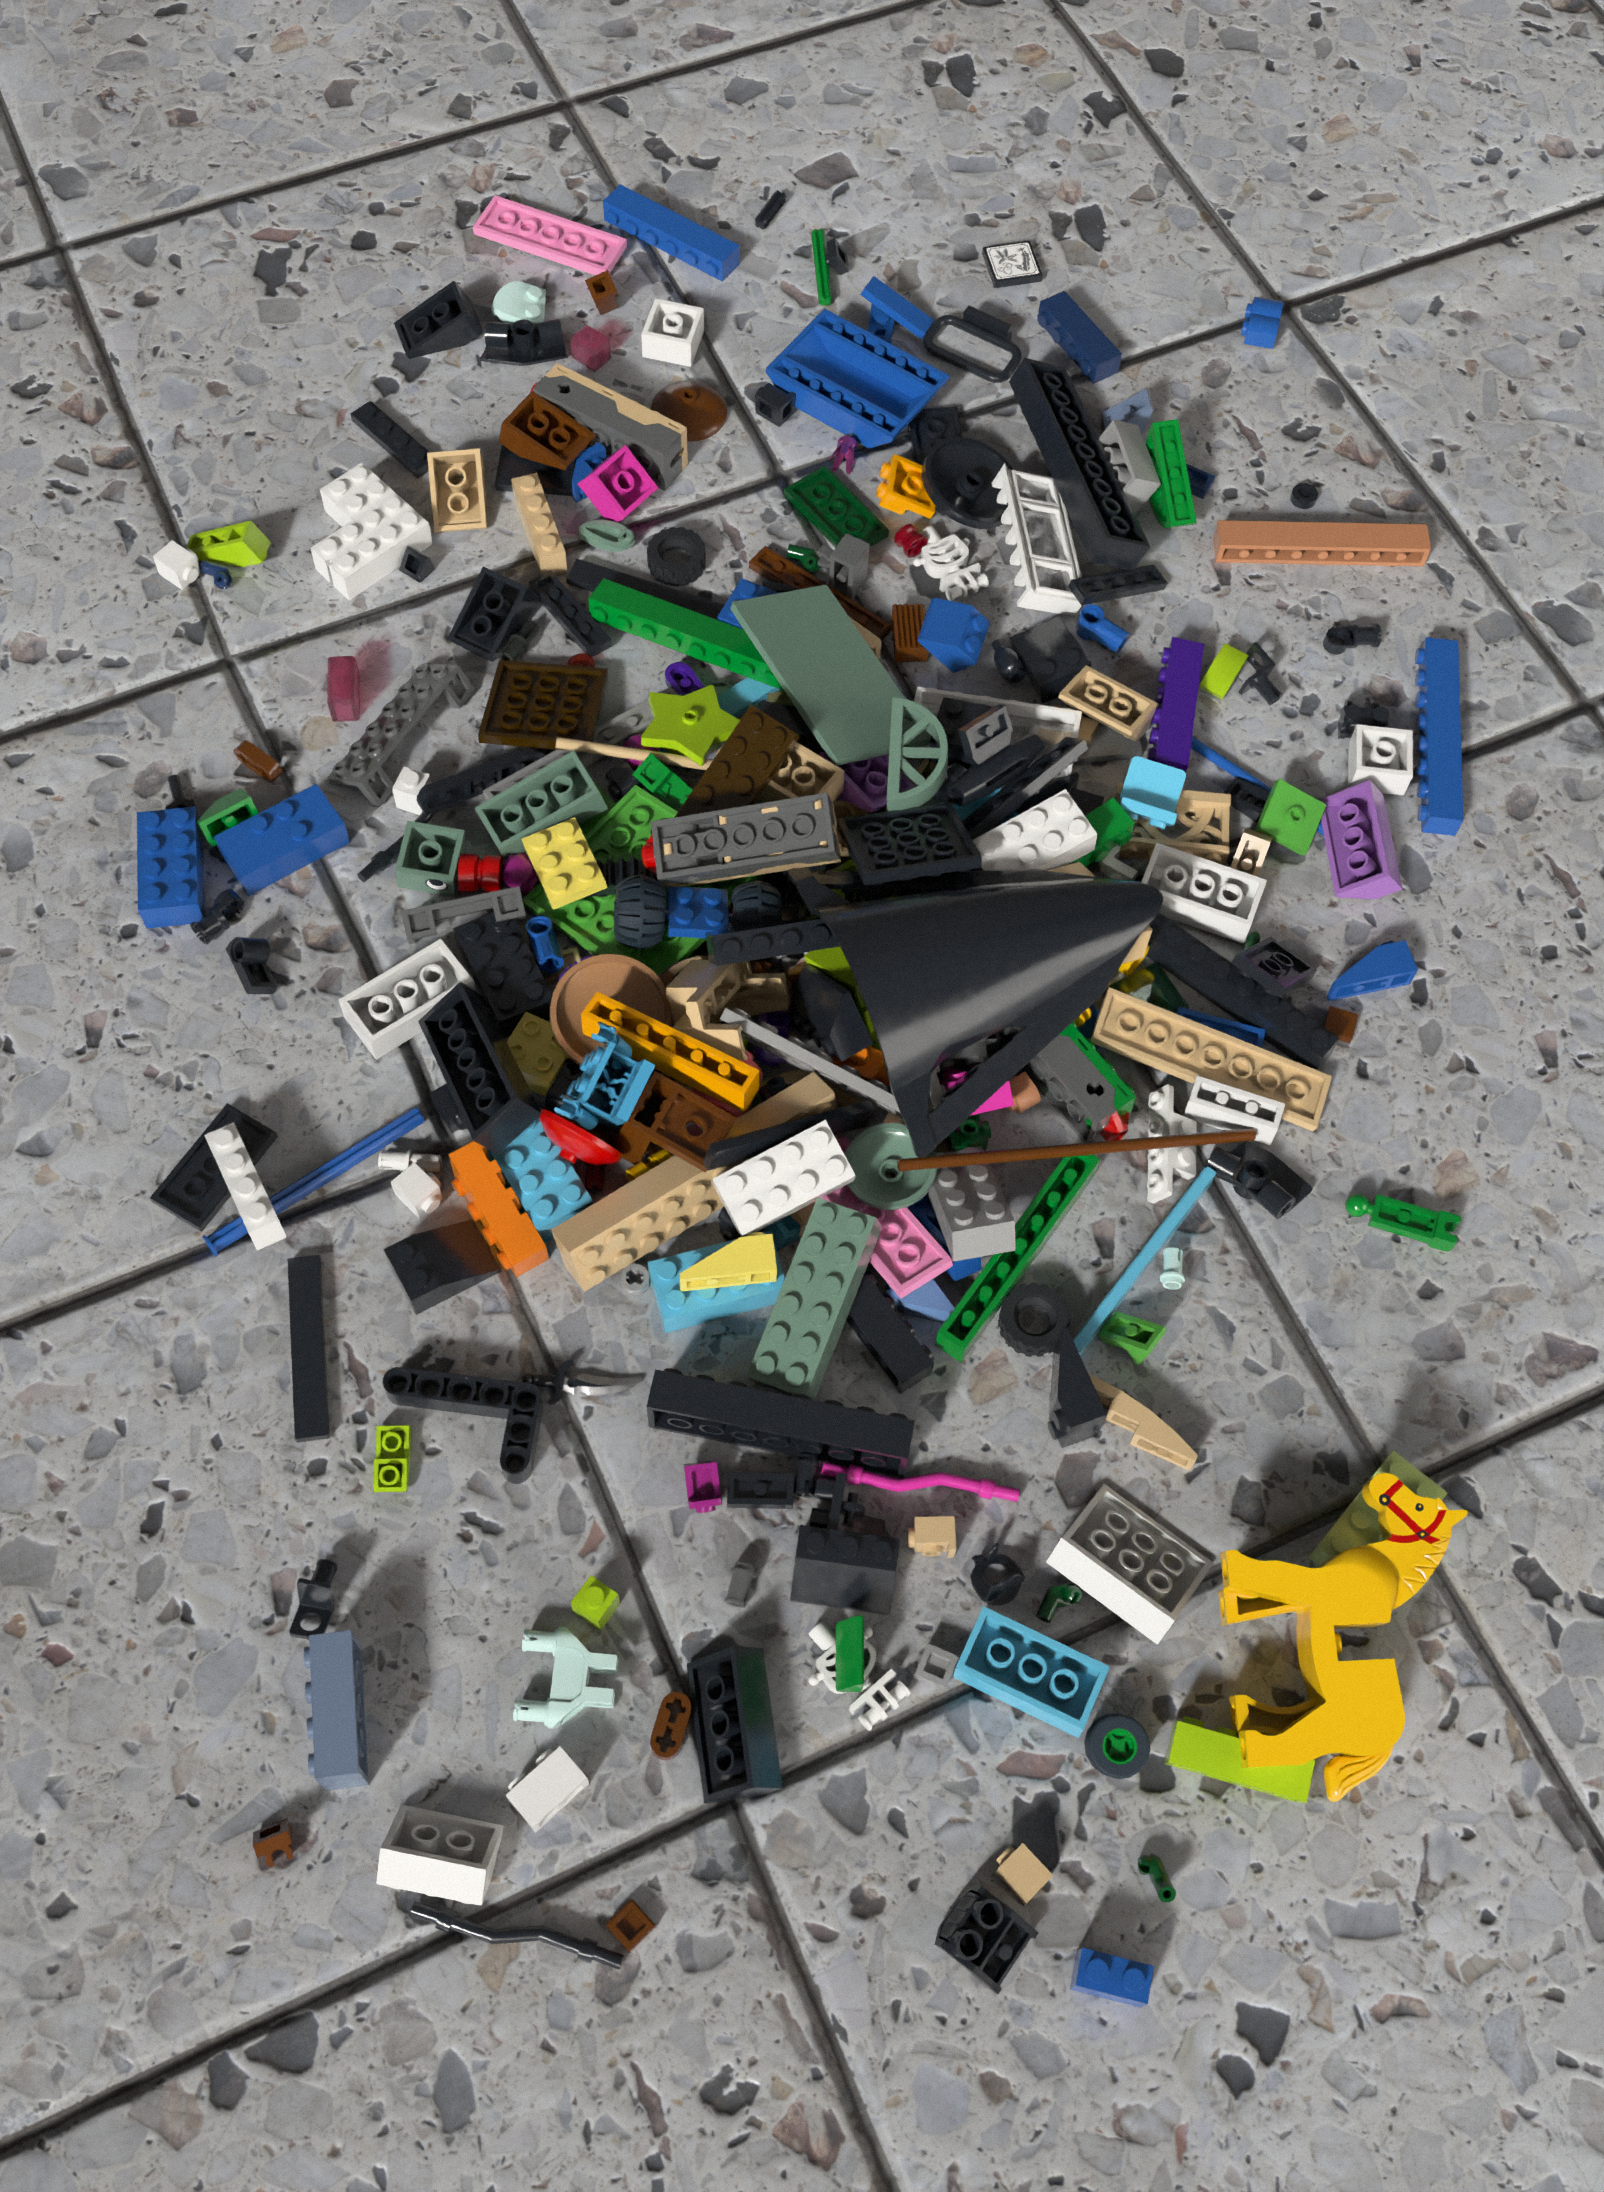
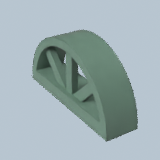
[887,697,948,811]

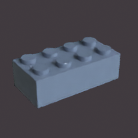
[304,1630,369,1791]

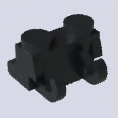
[1338,700,1389,739]

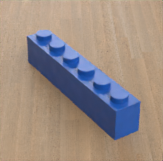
[603,184,740,282]

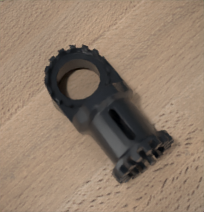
[1323,624,1382,655]
[190,889,245,945]

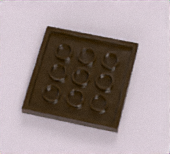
[478,660,608,751]

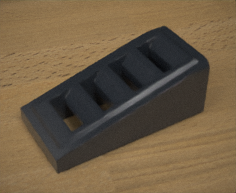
[1222,777,1270,824]

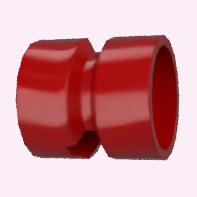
[458,854,504,892]

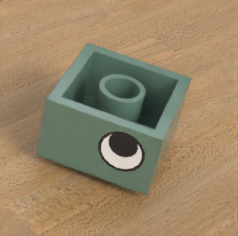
[395,820,467,897]

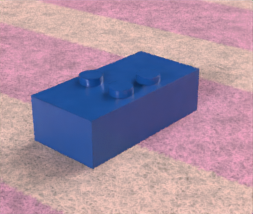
[214,784,350,896]

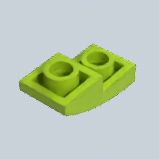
[1199,643,1249,700]
[373,1425,411,1492]

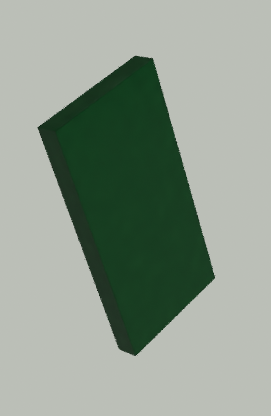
[784,466,889,548]

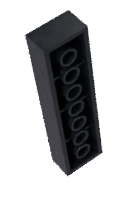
[646,1368,915,1478]

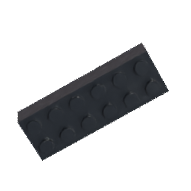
[418,981,541,1155]

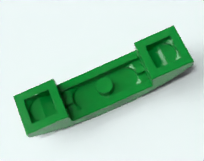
[632,753,693,812]

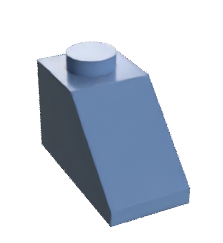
[884,1279,955,1323]

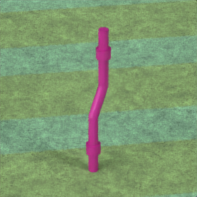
[821,1462,1020,1502]

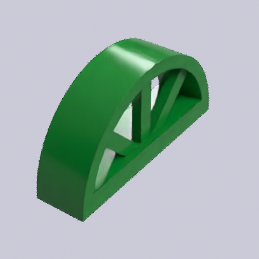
[1146,419,1197,529]

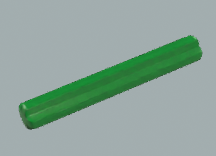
[811,229,832,306]

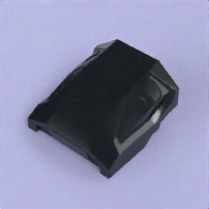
[935,1883,1039,1994]

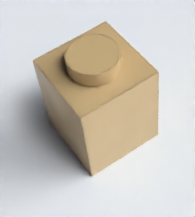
[994,1843,1054,1906]

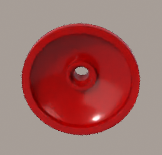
[539,1109,623,1165]

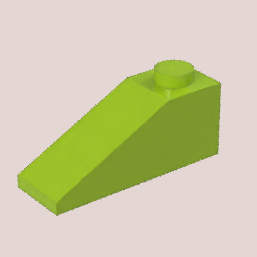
[185,520,271,567]

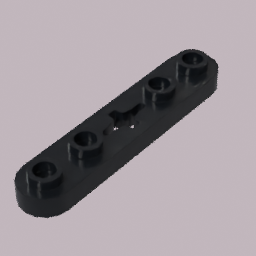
[416,747,544,814]

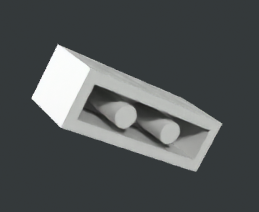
[1183,1076,1285,1145]

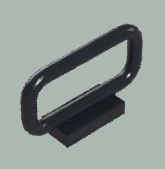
[923,305,1022,383]

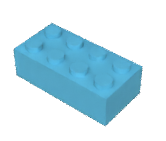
[487,1117,593,1243]
[648,1231,785,1333]
[953,1606,1110,1738]

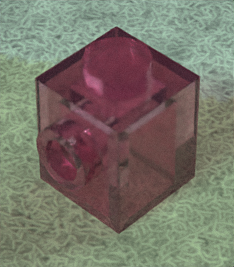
[570,325,611,372]

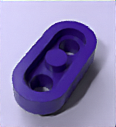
[665,662,705,696]

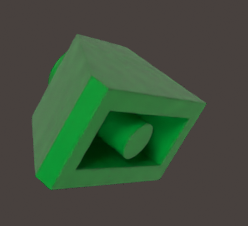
[197,788,258,848]

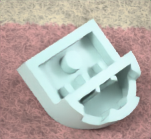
[491,281,546,327]

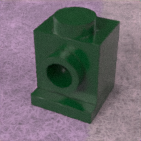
[944,1114,991,1152]

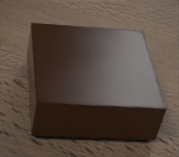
[1323,1006,1359,1044]
[605,1899,656,1953]

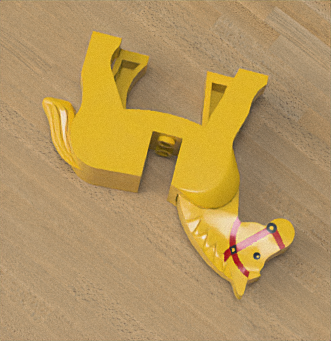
[1218,1473,1468,1802]

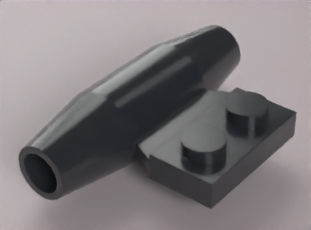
[949,704,1044,806]

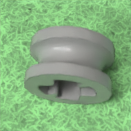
[621,1264,650,1296]

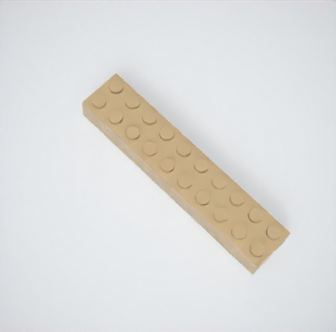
[551,1072,843,1292]

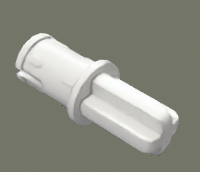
[378,1149,442,1172]

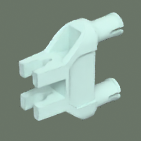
[513,1627,619,1729]

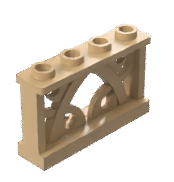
[1114,783,1231,866]

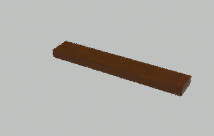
[749,546,892,641]

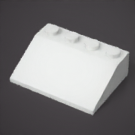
[1046,1484,1214,1645]

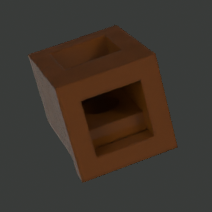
[585,270,619,315]

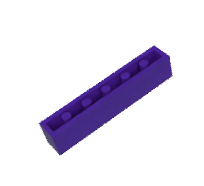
[1146,637,1204,773]

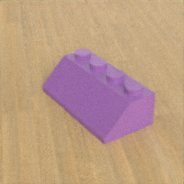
[1319,780,1403,899]

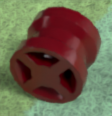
[894,523,927,558]

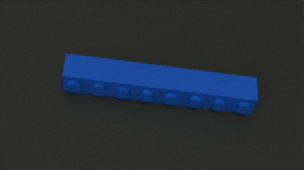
[1415,637,1463,836]

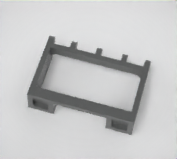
[401,886,526,944]

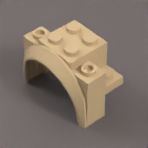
[666,960,791,1060]

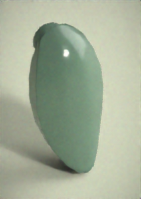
[578,520,636,552]

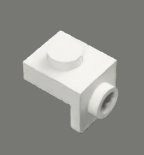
[1098,845,1138,881]

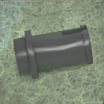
[724,1562,756,1608]

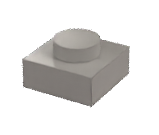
[914,1643,959,1691]

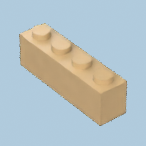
[511,473,568,576]

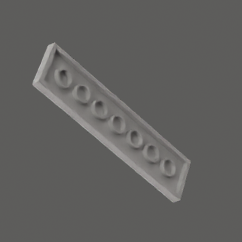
[720,1008,933,1119]

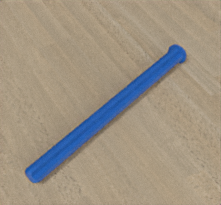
[202,1107,425,1257]

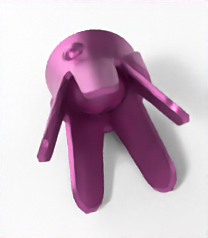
[829,436,857,474]

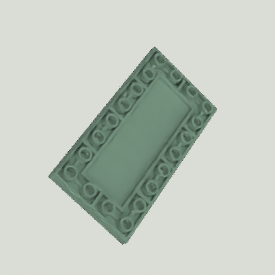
[730,585,931,766]

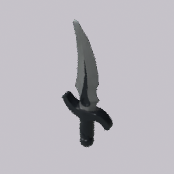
[522,1360,644,1405]

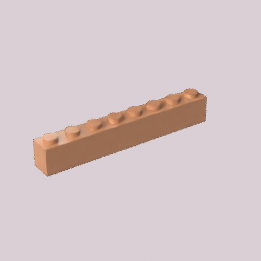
[1213,520,1431,567]

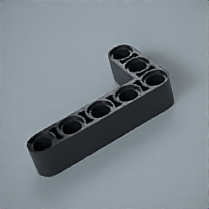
[383,1367,543,1484]

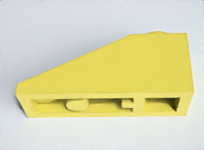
[679,1232,777,1291]

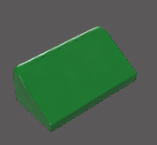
[836,1615,864,1692]

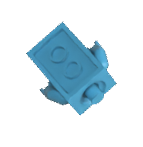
[554,1022,655,1129]

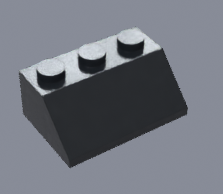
[790,1525,900,1615]

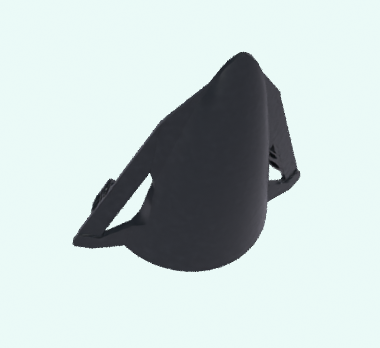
[788,868,1163,1158]

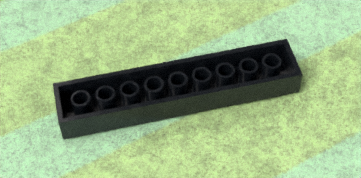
[1009,358,1150,570]

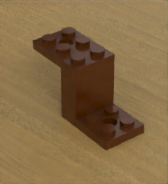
[559,1071,737,1173]

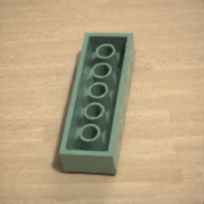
[746,1197,882,1401]

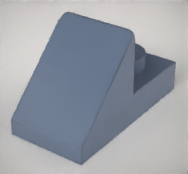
[1102,388,1153,435]

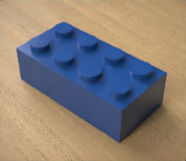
[137,806,205,929]

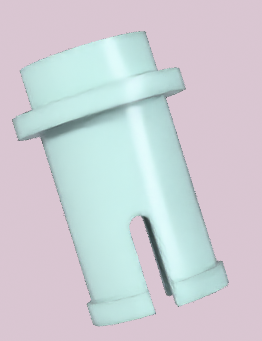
[1160,1247,1185,1290]

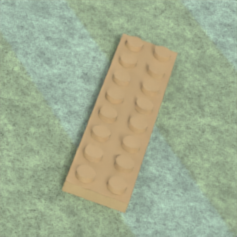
[1090,987,1332,1131]

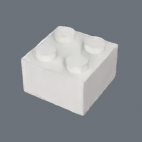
[641,298,704,367]
[1348,724,1413,795]

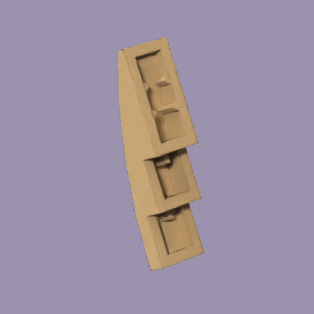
[1088,1373,1198,1471]

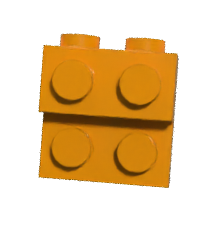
[876,454,936,519]

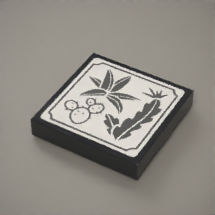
[982,241,1042,288]

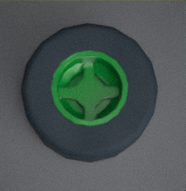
[1084,1713,1151,1779]

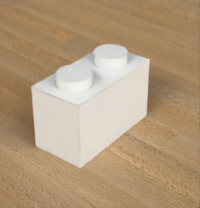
[506,1746,589,1833]

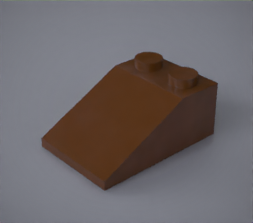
[499,391,596,470]

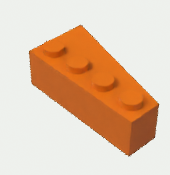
[448,1141,549,1278]

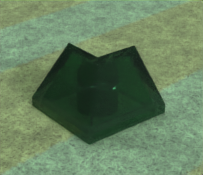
[1107,962,1189,1014]

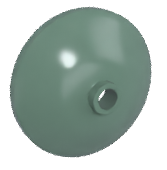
[845,1123,937,1210]

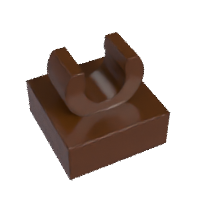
[253,1818,293,1868]

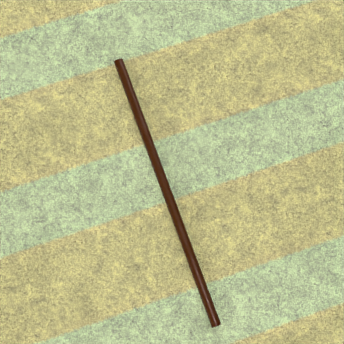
[897,1128,1256,1171]

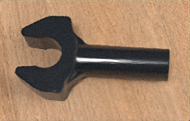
[166,775,197,810]

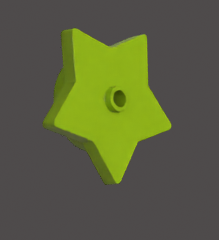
[641,685,740,766]

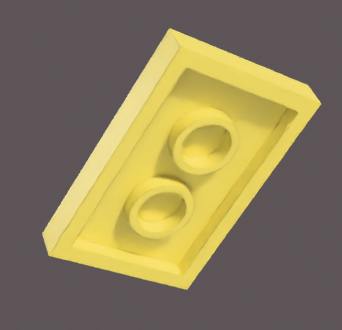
[521,817,608,910]

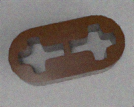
[234,740,283,783]
[650,1692,692,1761]

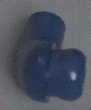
[200,560,232,589]

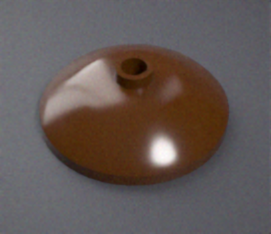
[651,380,727,442]

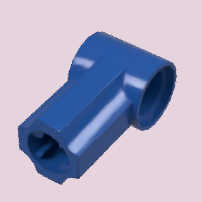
[1076,604,1130,653]
[526,916,564,975]

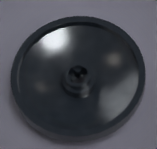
[921,437,1021,529]

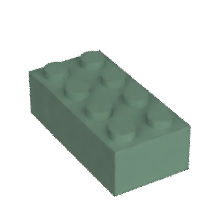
[475,750,608,860]

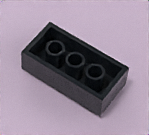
[453,912,553,1038]

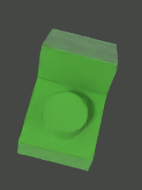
[1098,1311,1167,1365]

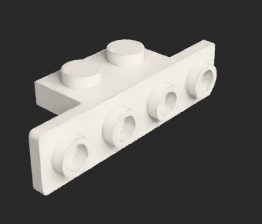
[1147,1084,1197,1204]

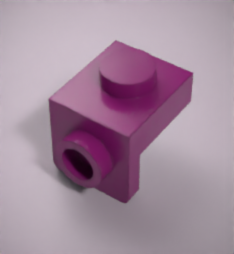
[684,1460,722,1513]

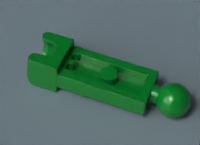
[1345,1193,1461,1252]

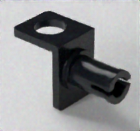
[1239,642,1283,706]
[289,1559,338,1640]

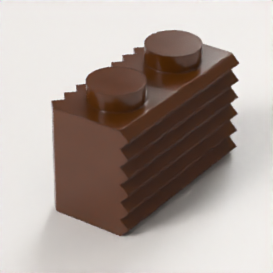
[891,603,929,662]

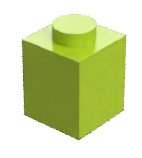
[570,1575,620,1631]

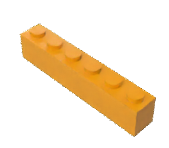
[581,991,759,1112]

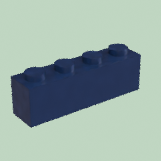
[1037,290,1122,384]

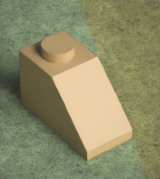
[1230,828,1273,877]

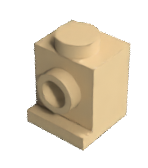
[907,1516,956,1558]

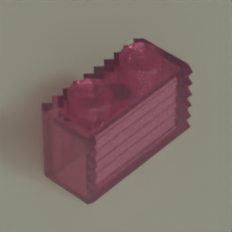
[327,656,360,722]

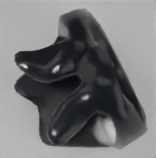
[970,1543,1025,1606]

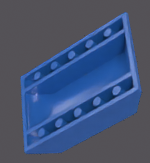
[765,308,950,448]

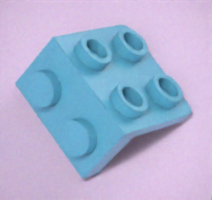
[1118,756,1186,830]

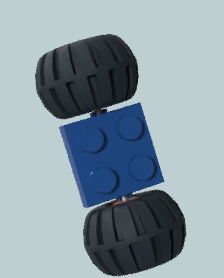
[614,874,782,949]

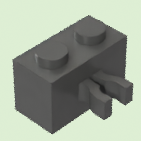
[817,533,870,600]

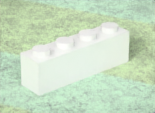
[204,1122,286,1251]

